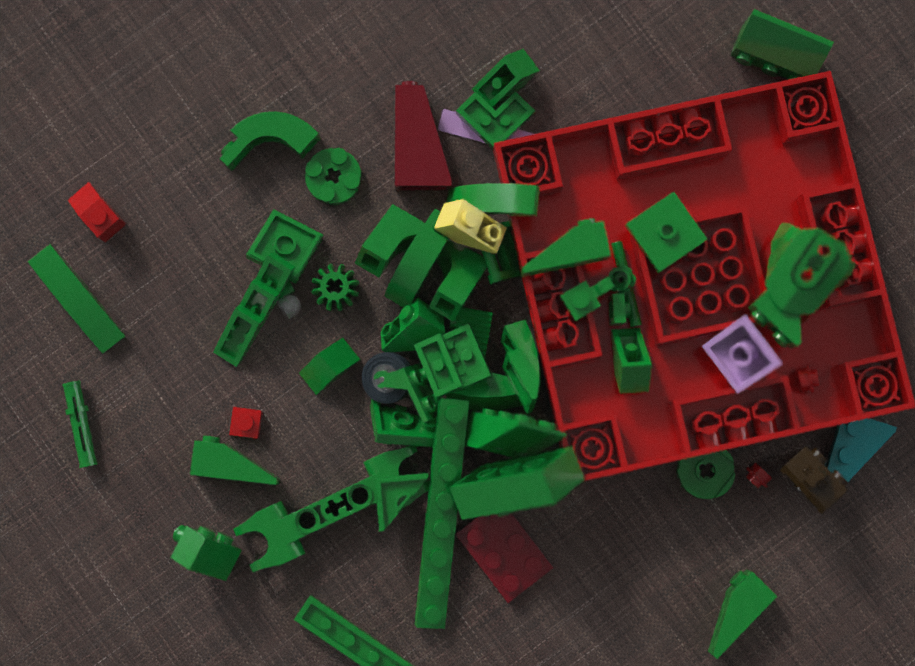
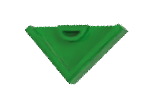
[375,473,429,532]

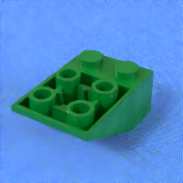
[465,408,567,458]

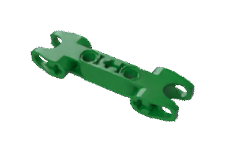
[233,445,430,572]

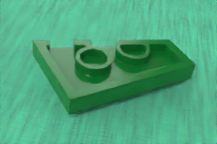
[370,398,436,447]

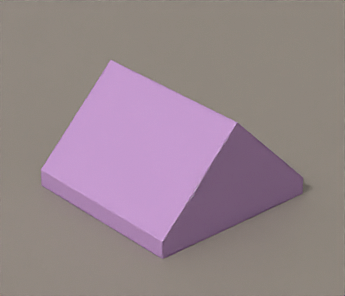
[702,315,782,394]

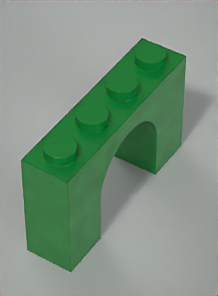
[355,204,487,322]

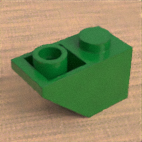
[748,289,801,349]
[381,298,445,352]

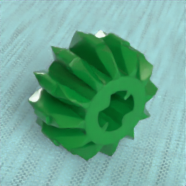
[311,264,360,312]

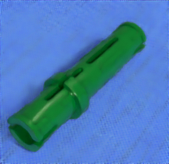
[62,380,98,468]

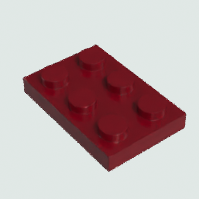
[456,513,553,603]

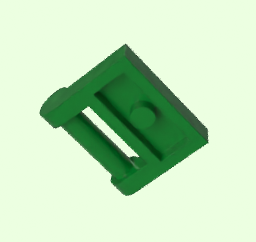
[481,221,521,285]

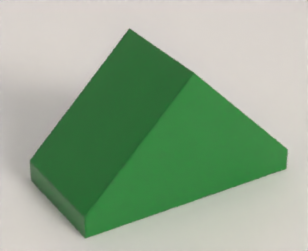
[299,338,361,395]

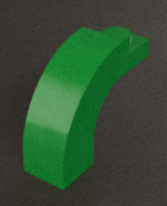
[220,112,321,171]
[384,209,450,308]

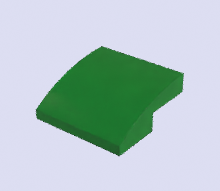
[414,323,493,398]

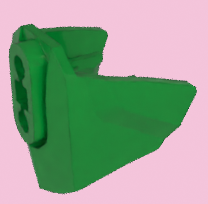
[766,223,856,314]

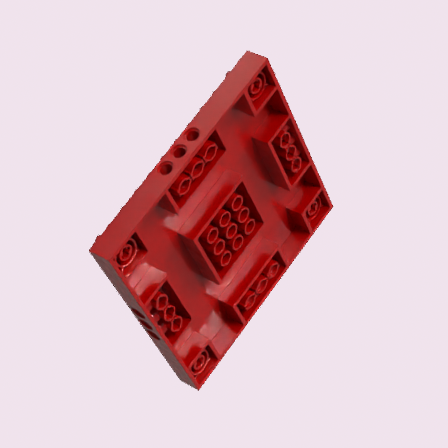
[493,71,915,481]

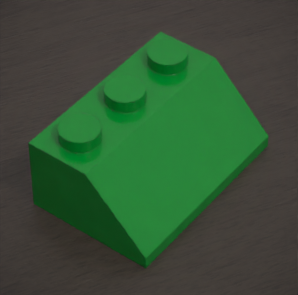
[730,9,834,80]

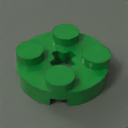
[305,148,362,205]
[676,450,735,499]

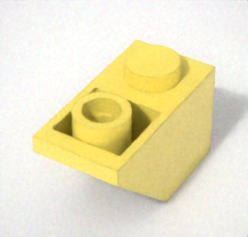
[434,199,507,254]

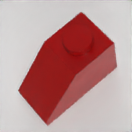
[68,182,126,242]

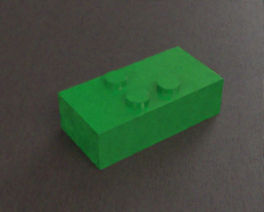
[450,447,585,520]

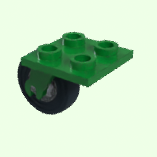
[362,352,438,423]

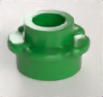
[608,266,636,294]

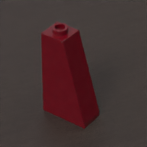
[395,81,452,191]

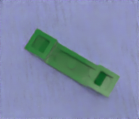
[447,183,540,216]

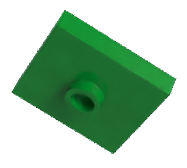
[625,192,707,273]
[246,209,323,284]

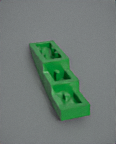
[28,243,125,354]
[213,252,295,367]

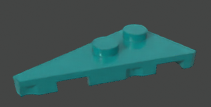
[825,418,897,482]

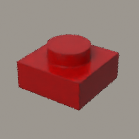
[229,407,263,439]

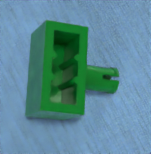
[170,525,242,581]

